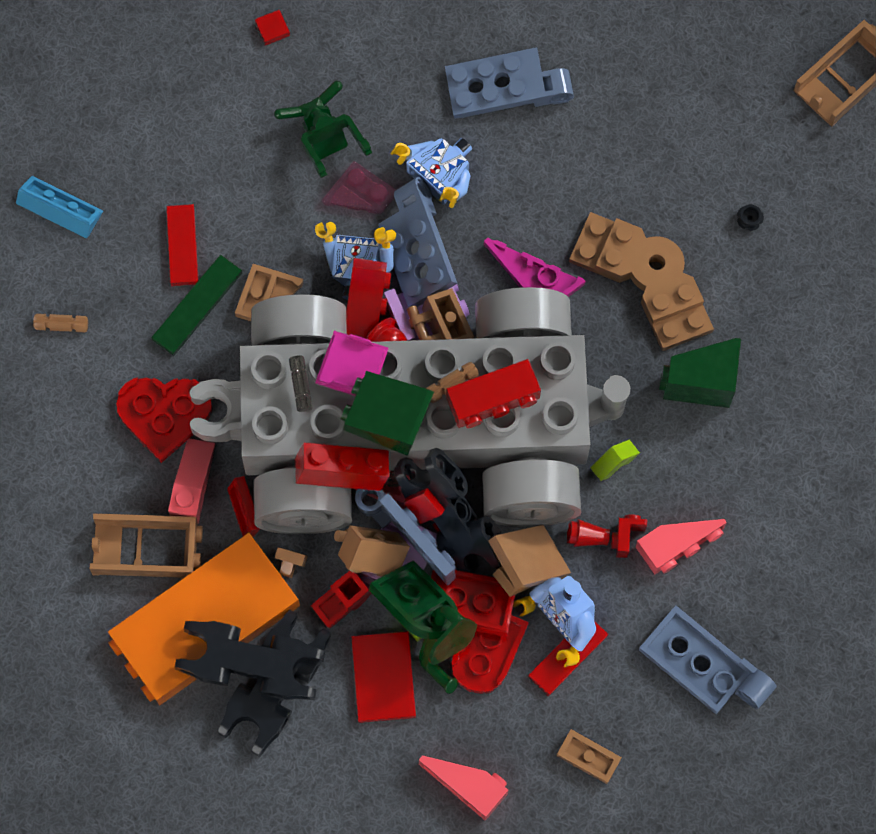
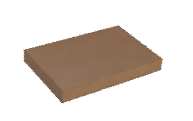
[489,525,571,590]

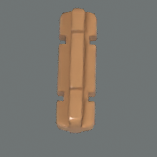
[33,314,88,332]
[426,362,478,403]

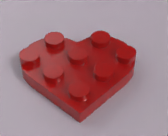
[116,377,213,463]
[451,615,529,694]

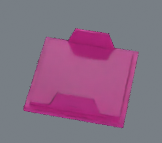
[315,330,389,396]

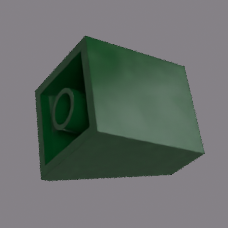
[659,338,741,408]
[340,371,434,456]

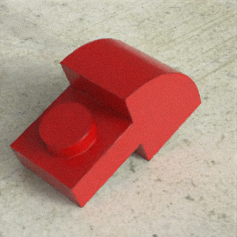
[310,571,371,628]

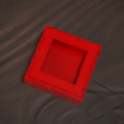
[255,10,290,45]
[404,488,445,524]

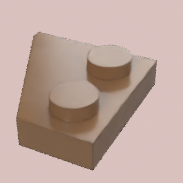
[235,264,303,321]

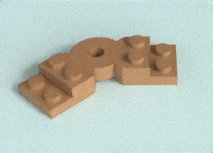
[569,212,714,351]

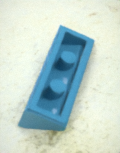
[16,176,103,239]

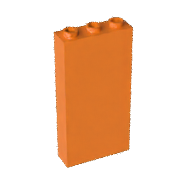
[108,533,300,706]

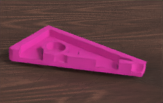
[484,238,585,297]

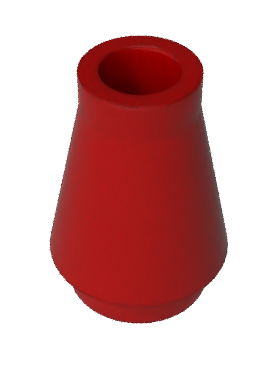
[567,519,610,547]

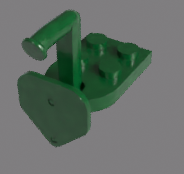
[369,560,477,694]

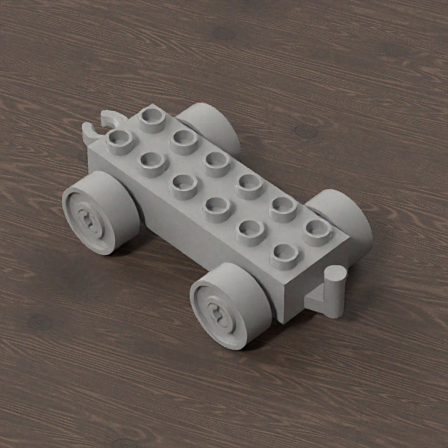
[190,287,631,534]

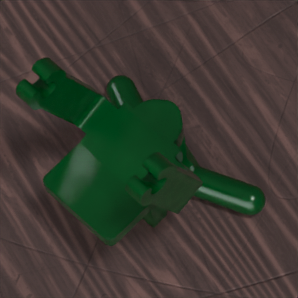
[274,81,372,178]

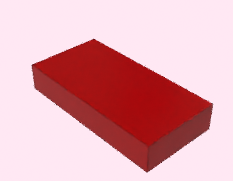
[227,476,260,537]

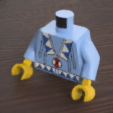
[390,138,472,208]
[315,222,396,300]
[513,576,596,667]

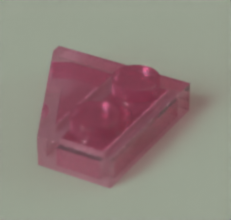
[322,161,396,215]

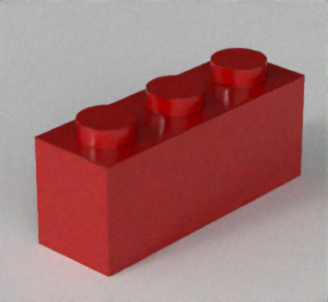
[346,258,391,338]
[446,359,541,428]
[295,442,390,491]

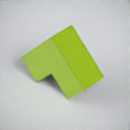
[590,439,640,481]

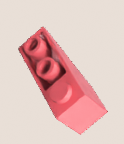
[635,519,727,574]

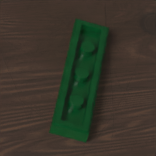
[151,255,242,356]

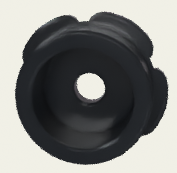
[737,204,764,231]

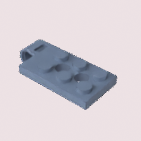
[445,47,574,119]
[378,177,458,308]
[355,489,456,585]
[639,605,777,714]

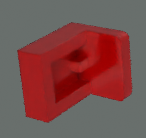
[611,515,647,558]

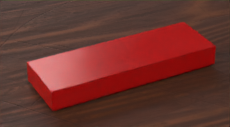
[166,204,199,286]
[528,621,609,696]

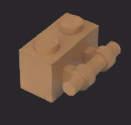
[406,288,474,340]
[334,525,410,577]

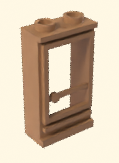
[794,20,876,126]
[90,514,203,578]

